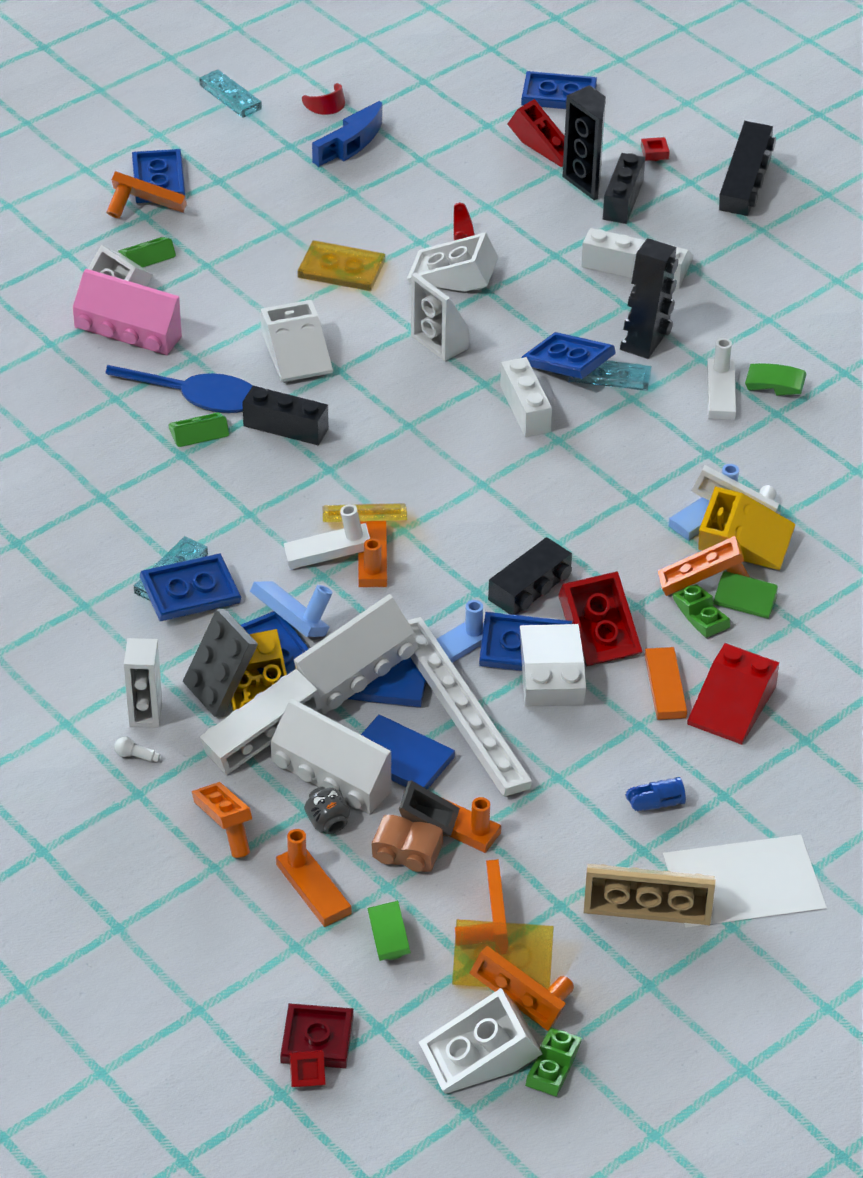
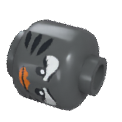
[304,787,350,834]

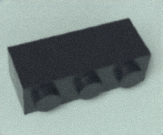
[603,153,645,224]
[242,385,329,446]
[488,537,572,615]

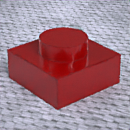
[641,137,670,161]
[289,1051,326,1087]

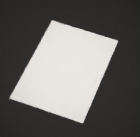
[663,834,827,928]

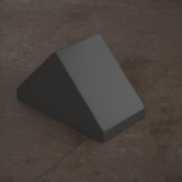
[399,780,460,837]

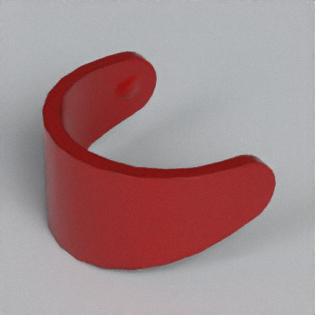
[302,83,345,115]
[453,202,475,241]

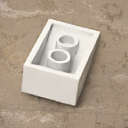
[407,232,498,292]
[411,273,469,362]
[520,624,586,706]
[419,988,542,1094]

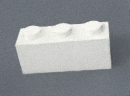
[500,357,552,437]
[124,638,162,727]

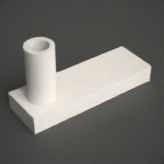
[707,338,736,420]
[691,465,779,512]
[284,504,370,570]

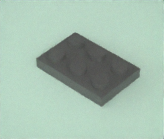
[182,609,258,717]

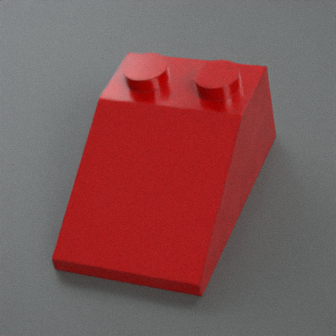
[558,571,643,667]
[687,643,780,745]

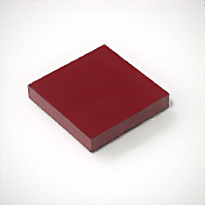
[280,1003,354,1069]

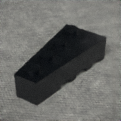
[719,120,776,216]
[620,238,678,359]

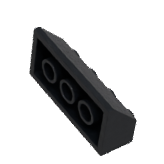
[562,85,606,200]

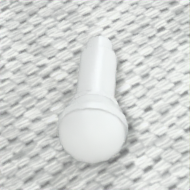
[114,736,160,762]

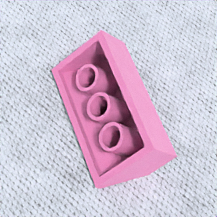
[73,269,182,355]

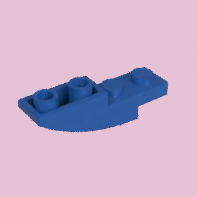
[312,101,382,167]

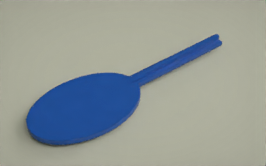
[105,365,253,413]

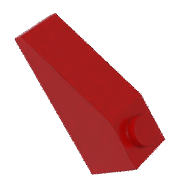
[507,99,564,167]

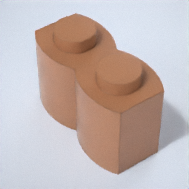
[372,815,443,872]

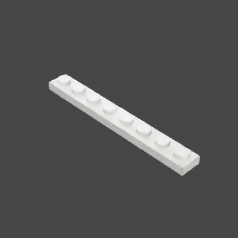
[407,617,532,797]

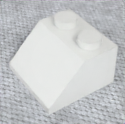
[76,245,153,291]

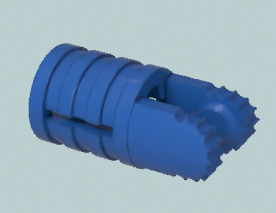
[625,777,686,812]

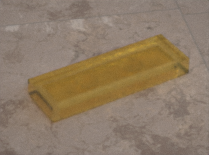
[322,503,407,522]

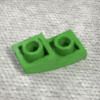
[745,363,807,396]
[673,584,730,638]
[367,900,411,961]
[525,1028,582,1097]

